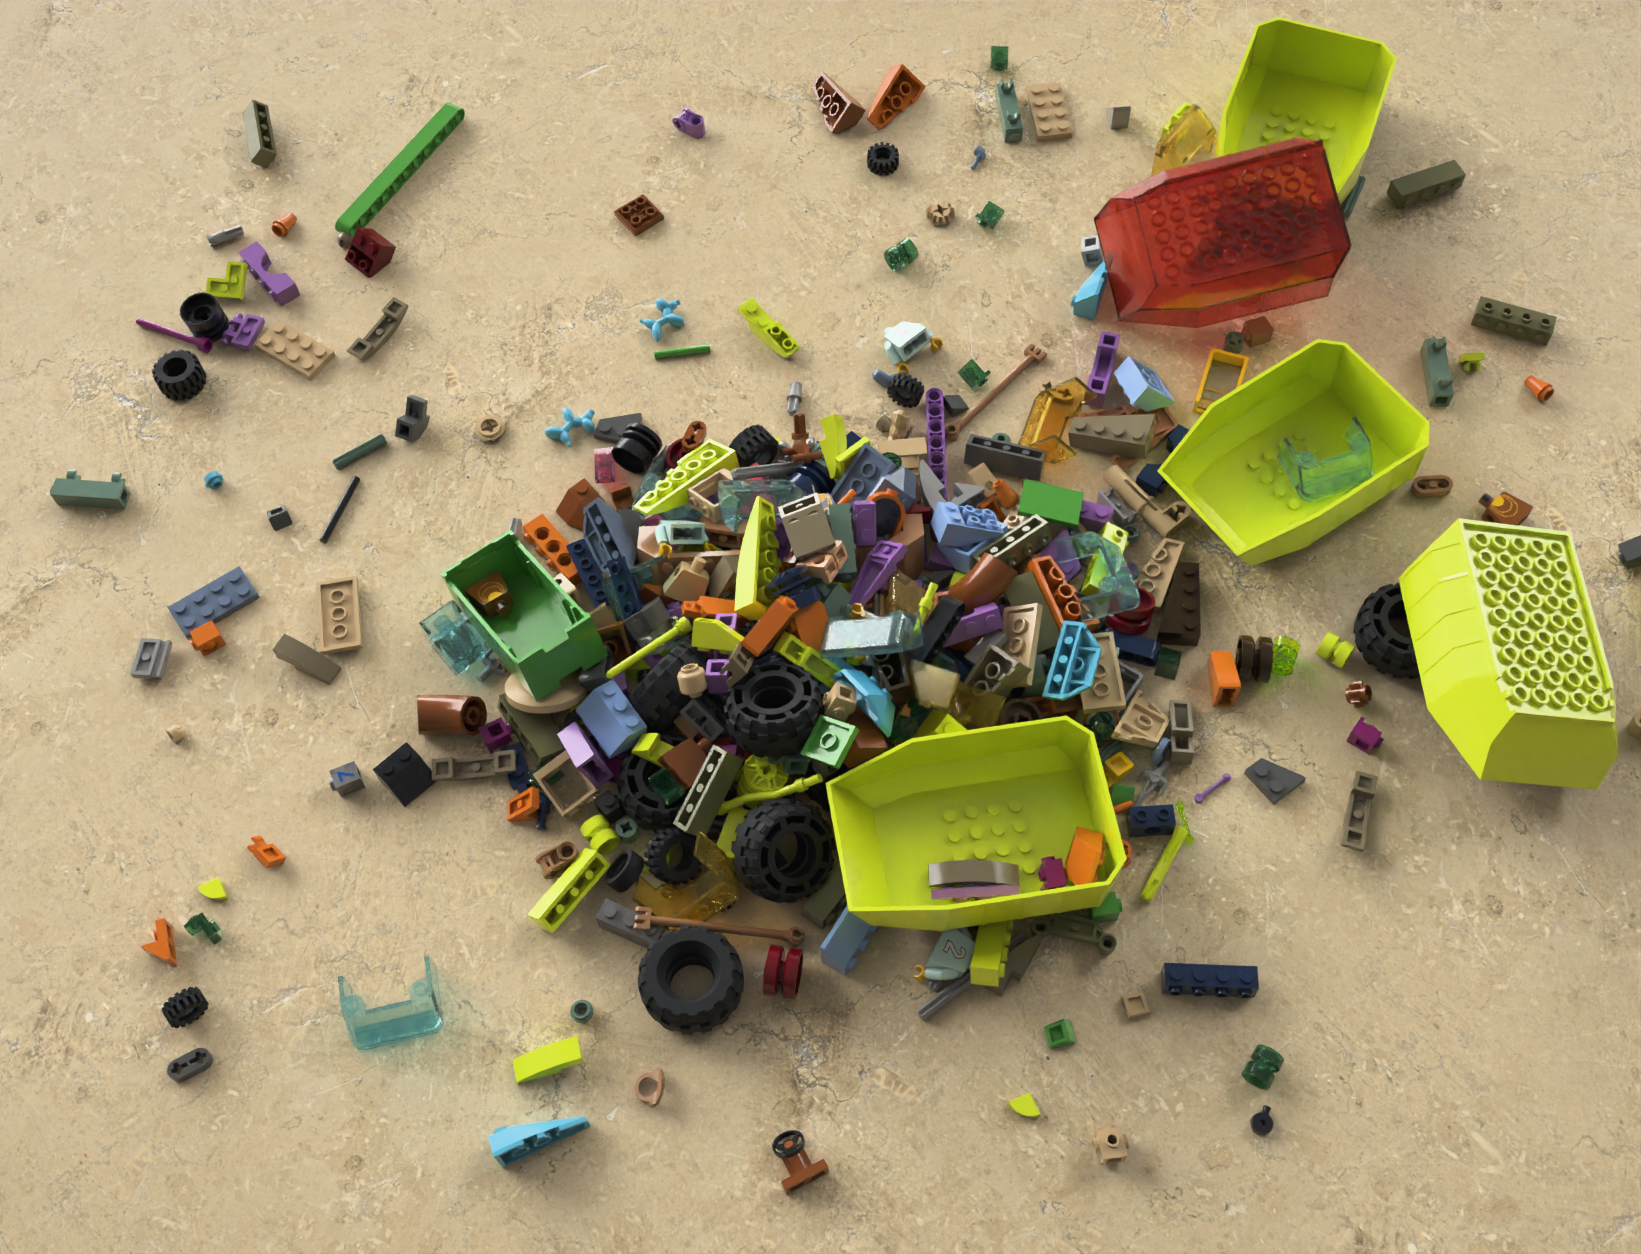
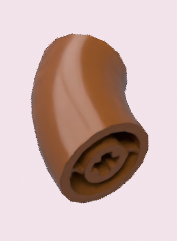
[948,552,1018,617]
[417,695,487,736]

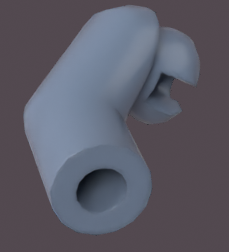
[872,370,899,386]

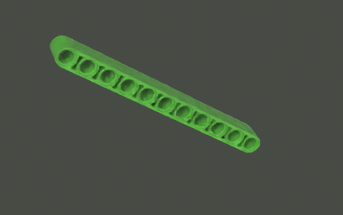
[335,102,465,237]

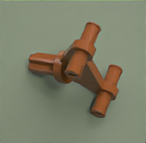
[781,414,823,463]

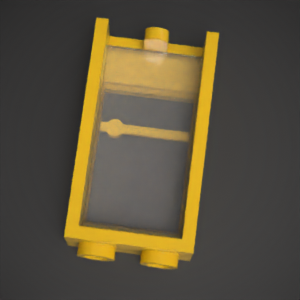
[1193,348,1249,414]

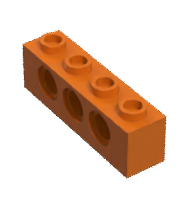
[523,513,582,586]

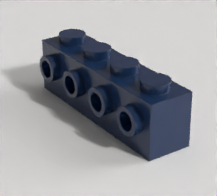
[1161,963,1259,998]

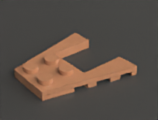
[1082,404,1178,472]

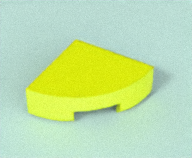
[198,877,227,901]
[1008,1093,1040,1118]

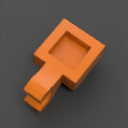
[247,835,286,869]

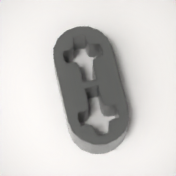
[167,1048,213,1082]

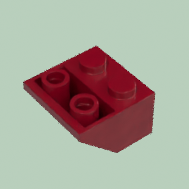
[345,227,396,278]

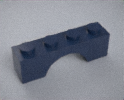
[1135,424,1189,498]

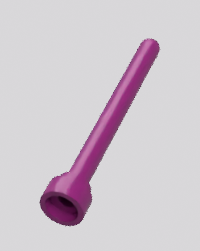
[136,318,213,353]

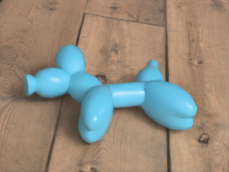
[640,298,684,342]
[545,407,595,447]

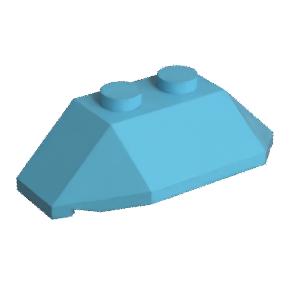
[1042,620,1102,701]
[831,669,895,738]

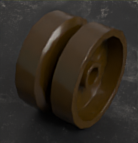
[1235,635,1273,683]
[988,698,1043,727]

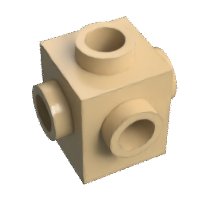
[823,682,856,722]
[1092,1125,1129,1165]

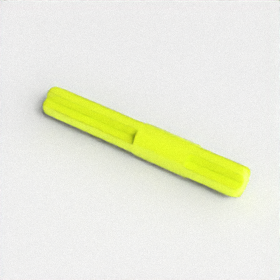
[1140,826,1188,903]

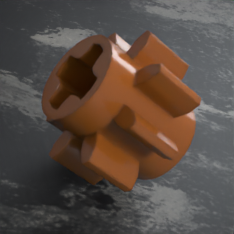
[1345,681,1372,708]

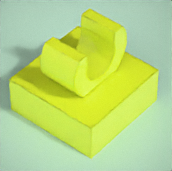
[1459,352,1485,372]

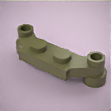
[1031,913,1117,956]

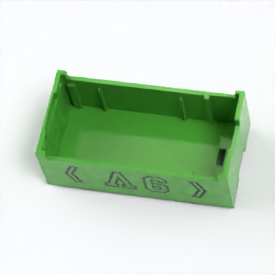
[441,530,608,702]

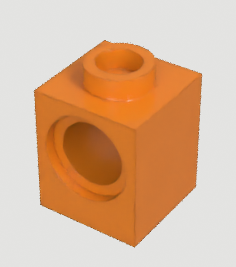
[190,620,226,656]

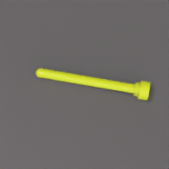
[606,617,692,679]

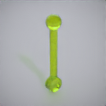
[1175,802,1194,844]

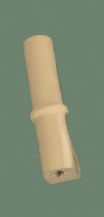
[1103,465,1191,538]

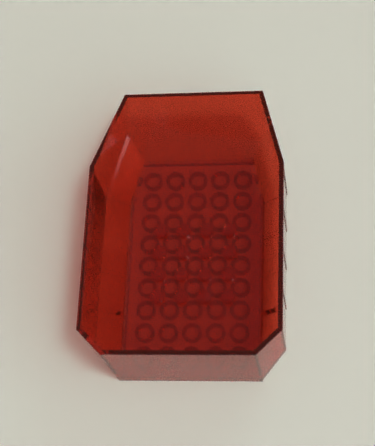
[1094,137,1352,328]

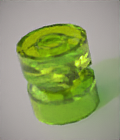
[1271,636,1300,676]

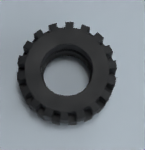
[152,349,207,401]
[729,425,779,468]
[644,827,705,886]

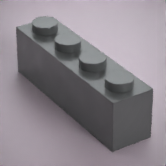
[964,434,1047,481]

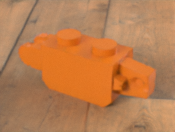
[681,596,752,628]

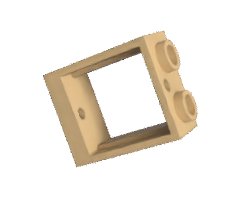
[876,437,927,476]
[687,467,752,523]
[533,750,601,818]

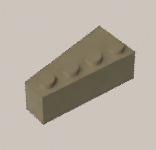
[1068,414,1156,459]
[944,643,1032,730]

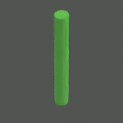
[654,344,711,359]

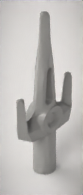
[477,649,507,683]
[1134,759,1170,807]

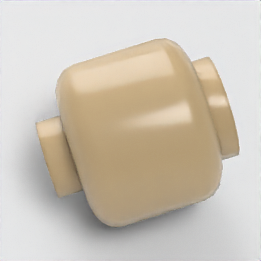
[677,664,708,698]

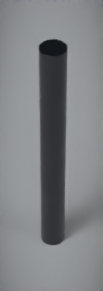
[319,476,360,544]

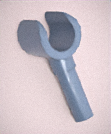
[971,146,986,170]

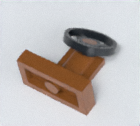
[772,1130,829,1195]

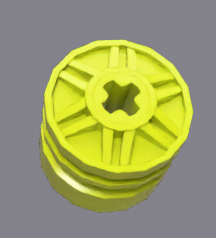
[737,754,789,809]

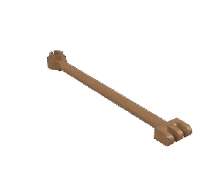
[945,344,1047,441]
[633,906,805,947]

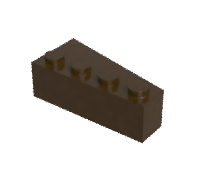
[1156,562,1201,646]
[853,612,917,703]

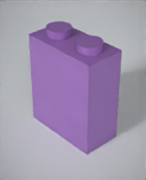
[557,721,615,788]

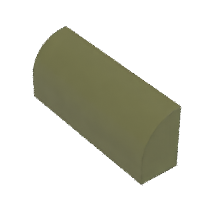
[1003,571,1060,656]
[497,693,566,770]

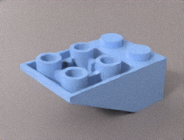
[930,502,1004,547]

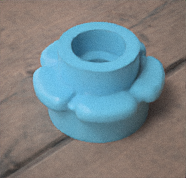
[204,471,224,489]

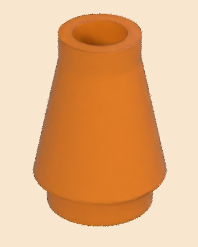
[271,213,297,237]
[1524,375,1554,402]
[993,479,1020,510]

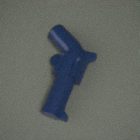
[536,791,553,830]

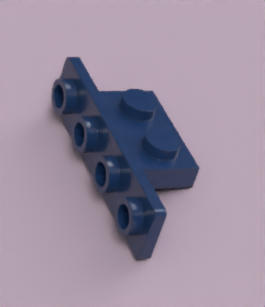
[566,539,614,608]
[607,556,644,641]

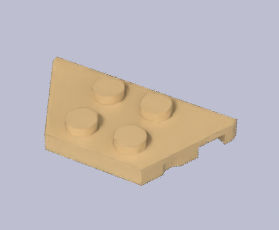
[1111,689,1170,748]

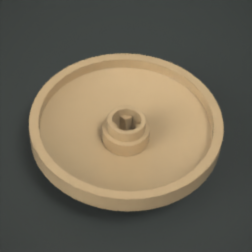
[505,667,589,714]

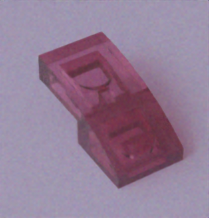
[595,448,616,484]

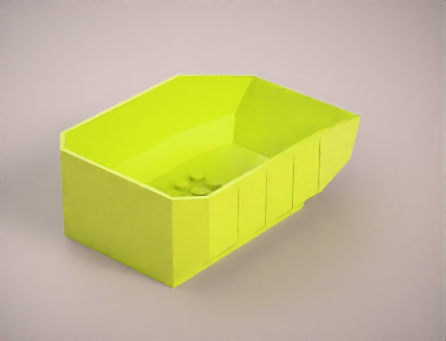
[1214,17,1397,219]
[1157,339,1430,566]
[1398,518,1618,790]
[826,716,1126,931]

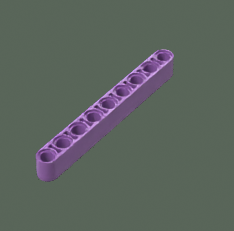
[926,388,948,543]

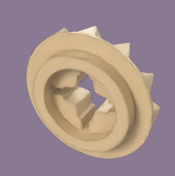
[926,201,955,225]
[475,415,506,442]

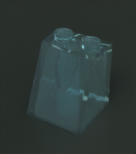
[419,600,488,675]

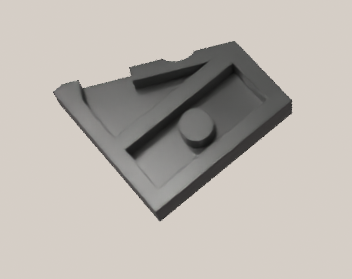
[593,413,642,444]
[1244,758,1306,805]

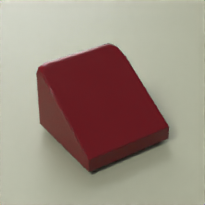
[907,503,932,524]

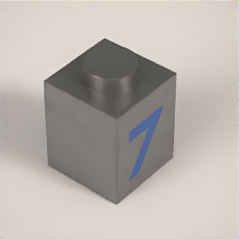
[329,761,365,797]

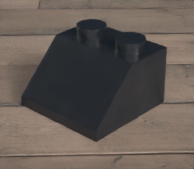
[373,742,437,807]

